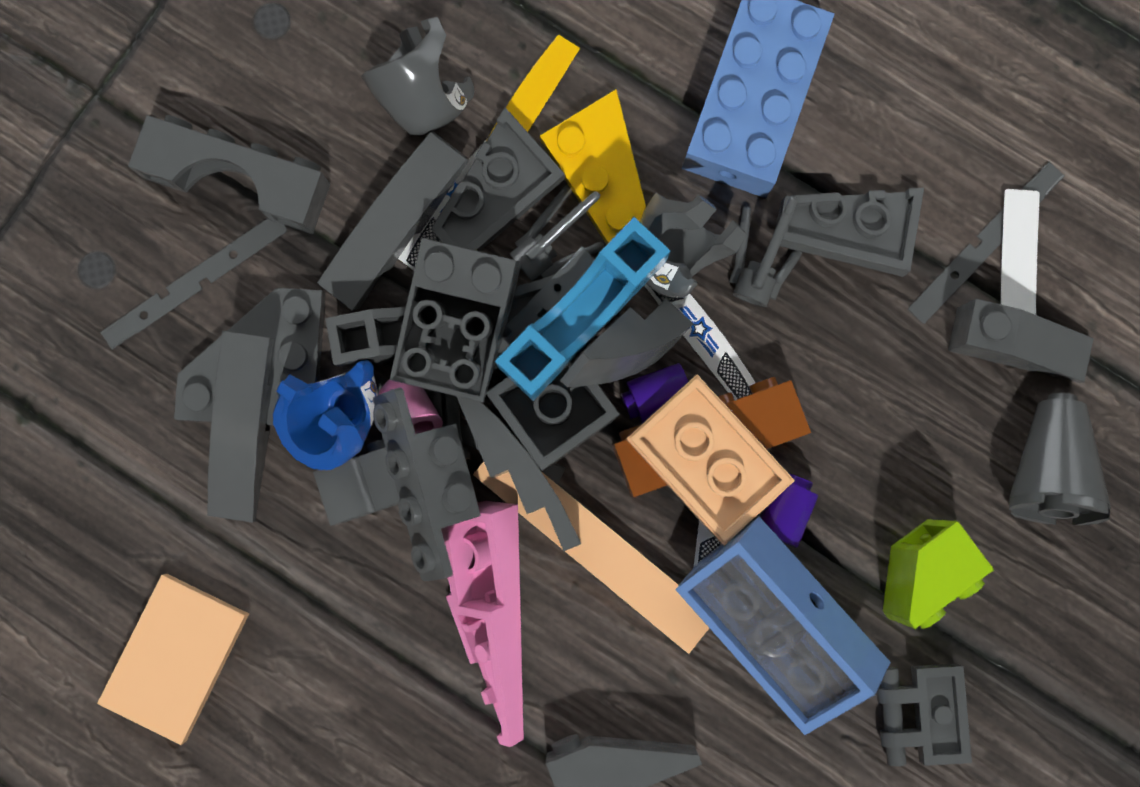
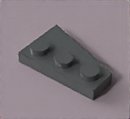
[431,107,565,252]
[775,188,924,277]

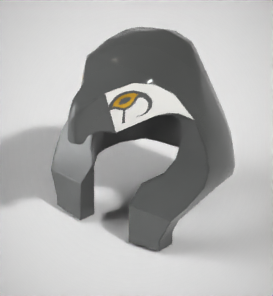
[361,17,475,135]
[640,192,747,298]

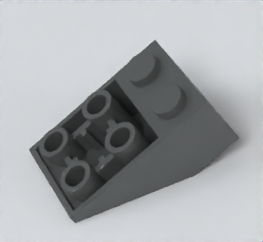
[390,238,522,402]

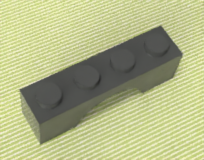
[128,115,331,234]

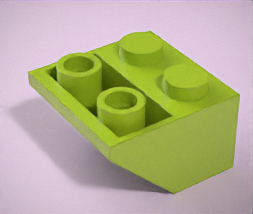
[883,519,994,629]

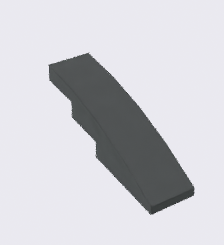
[317,132,470,311]
[207,331,274,523]
[457,396,581,551]

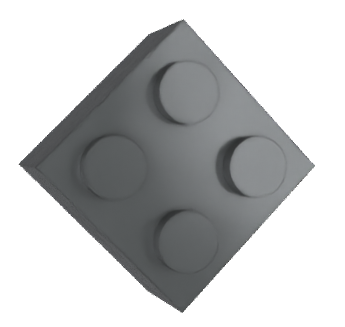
[487,356,620,472]

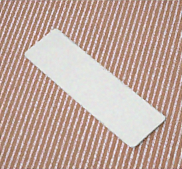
[1001,189,1040,315]

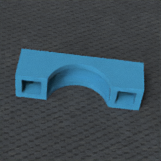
[495,217,670,401]

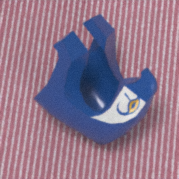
[273,359,378,470]

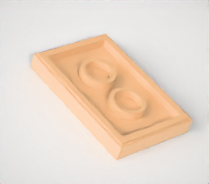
[626,375,795,546]
[97,574,249,745]

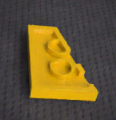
[540,89,646,245]

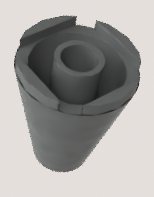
[1008,393,1111,525]

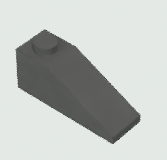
[948,299,1094,383]
[546,734,702,787]

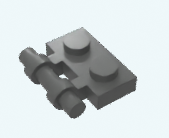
[877,663,972,766]

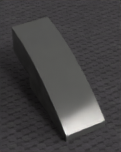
[560,299,694,387]

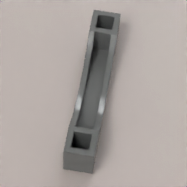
[325,274,613,371]

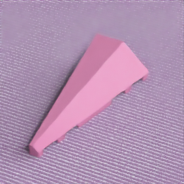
[441,501,524,747]

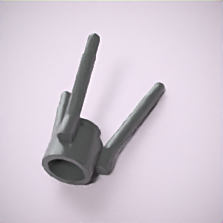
[510,186,604,282]
[729,196,803,307]

